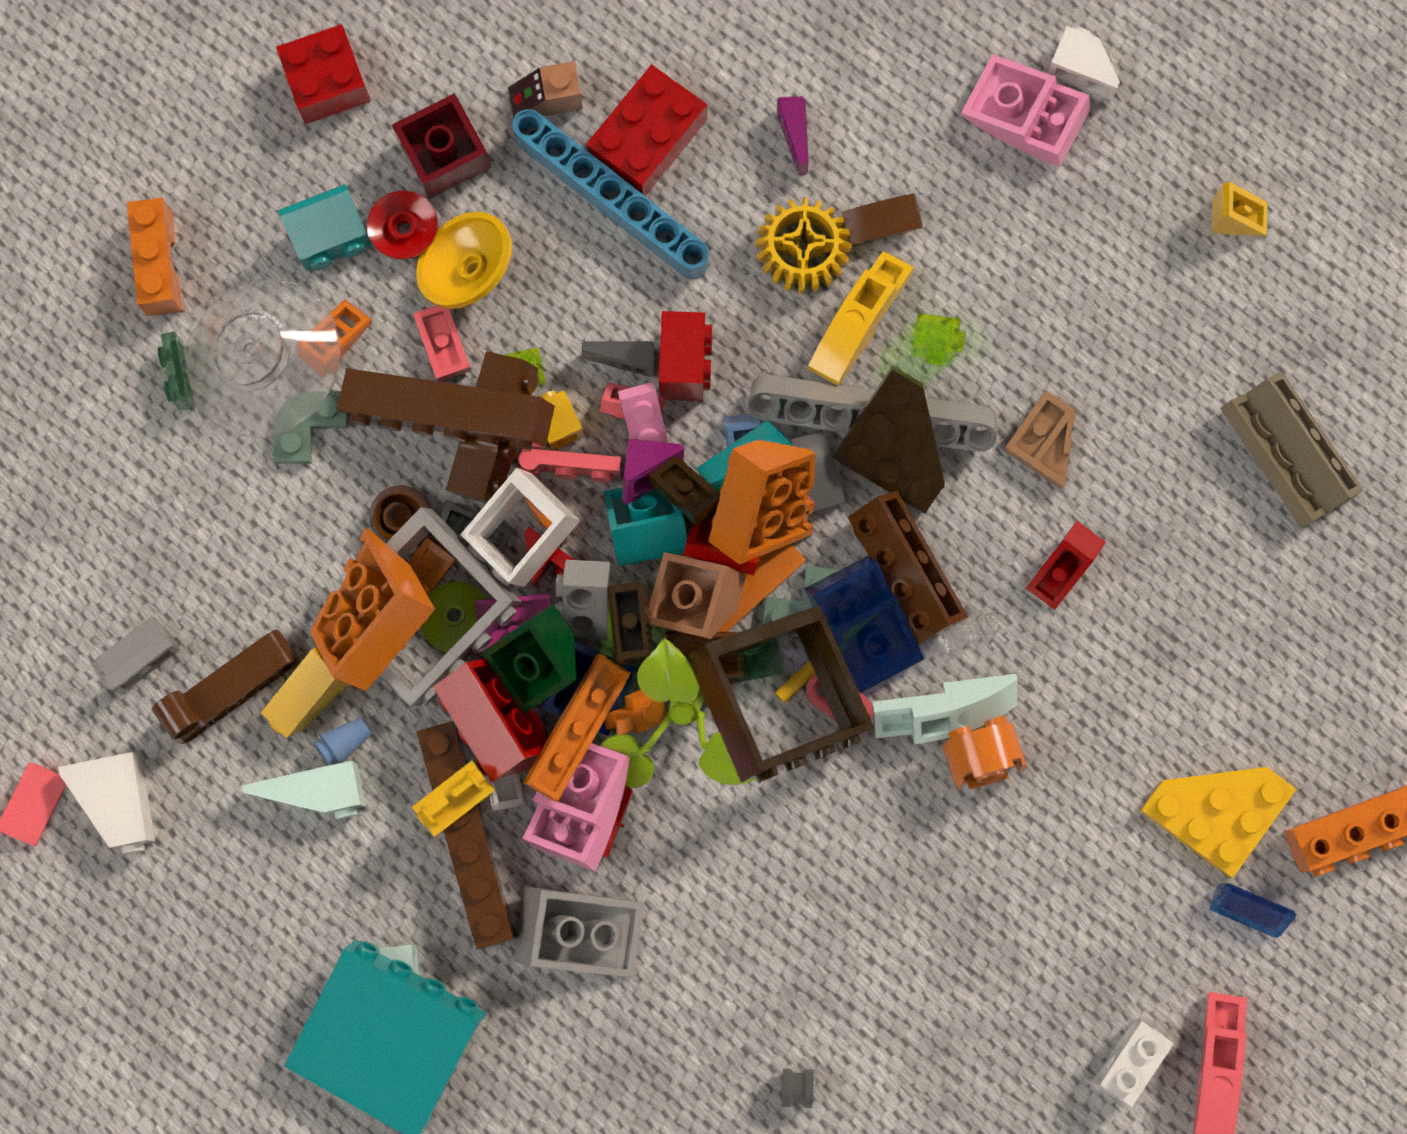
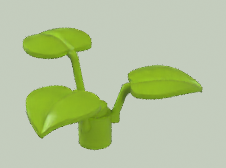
[600,638,756,788]

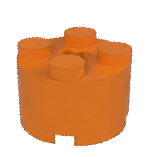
[942,716,1028,790]

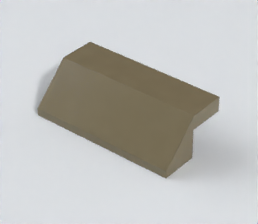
[1220,372,1363,528]

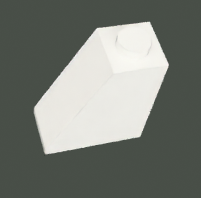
[58,752,155,855]

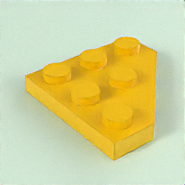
[1139,767,1297,879]

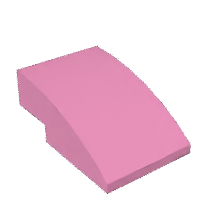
[961,54,1091,167]
[522,743,630,872]

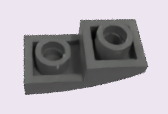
[787,431,845,512]

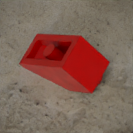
[1026,521,1106,610]

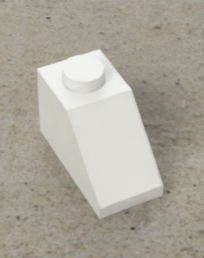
[1047,26,1120,101]

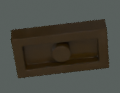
[648,455,720,525]

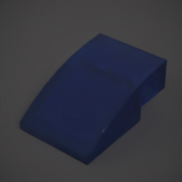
[804,555,924,693]

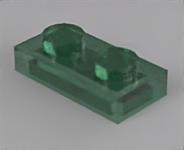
[158,331,195,411]

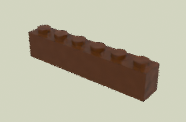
[336,368,555,452]
[416,721,517,950]

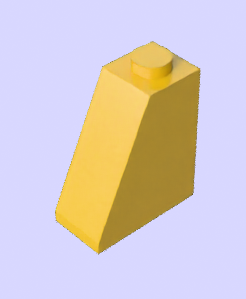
[261,647,348,738]

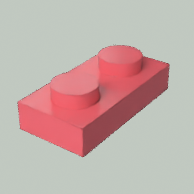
[413,306,471,382]

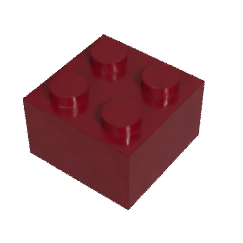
[391,93,491,199]

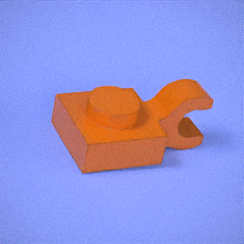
[605,689,667,735]

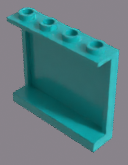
[284,940,487,1134]

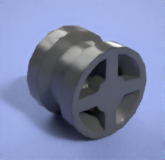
[781,1068,814,1108]

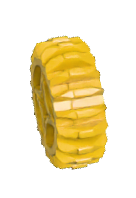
[755,196,851,294]

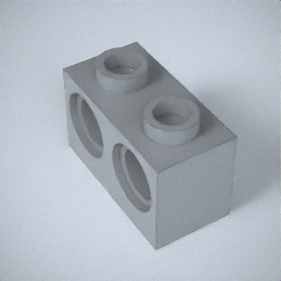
[556,560,610,640]

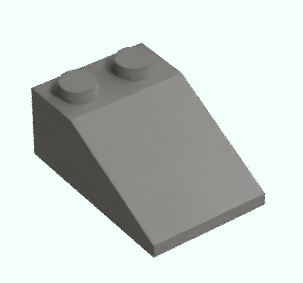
[513,886,644,978]

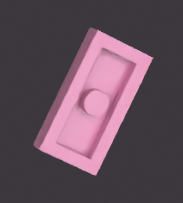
[618,382,668,443]

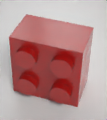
[276,24,371,125]
[659,311,713,401]

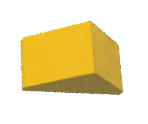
[1211,182,1268,236]

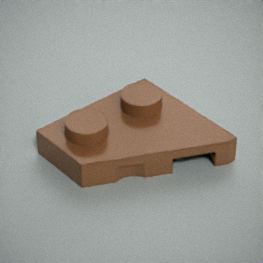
[1004,390,1076,489]

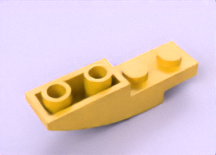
[808,251,914,386]

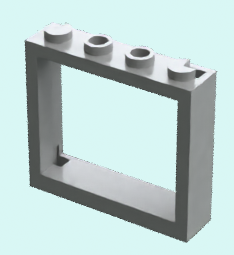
[381,507,522,706]

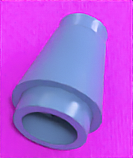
[314,717,371,766]

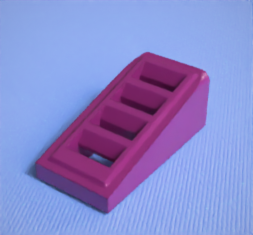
[776,96,809,175]

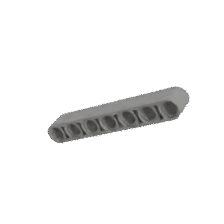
[748,375,997,452]

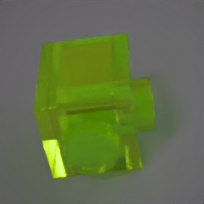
[910,313,966,365]

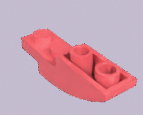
[1193,992,1247,1134]

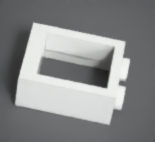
[460,468,581,587]

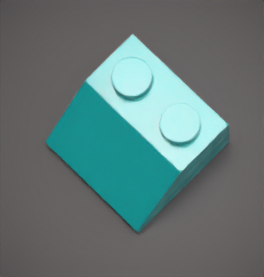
[278,184,372,271]
[603,487,687,566]

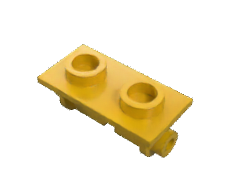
[412,761,495,837]

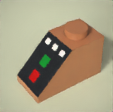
[508,61,583,118]

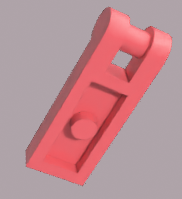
[518,449,622,483]

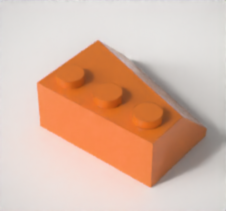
[708,440,815,565]
[310,528,435,691]

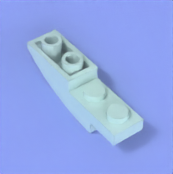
[872,674,1018,744]

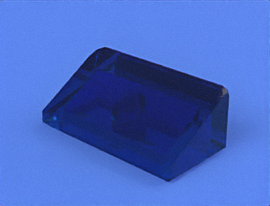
[1209,883,1297,938]

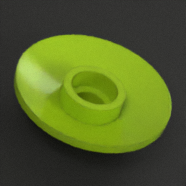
[421,582,487,653]

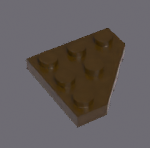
[833,365,945,514]

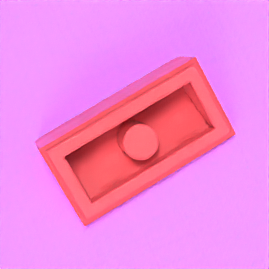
[0,762,67,846]

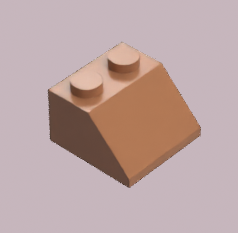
[648,552,746,639]

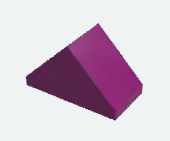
[622,439,685,505]

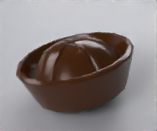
[369,485,431,544]

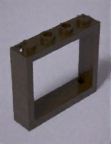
[686,605,874,783]

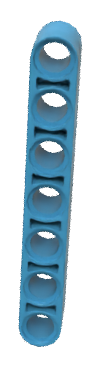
[512,109,709,279]

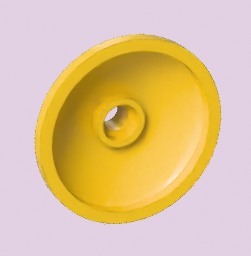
[416,211,512,309]

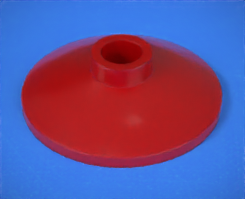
[367,190,438,259]

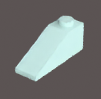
[242,761,366,820]

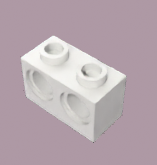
[1092,1019,1174,1107]

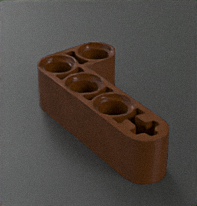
[151,630,300,744]

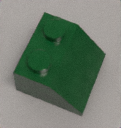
[482,604,576,714]

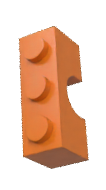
[127,197,183,316]

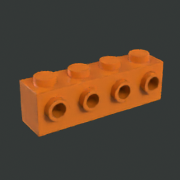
[1284,785,1407,877]

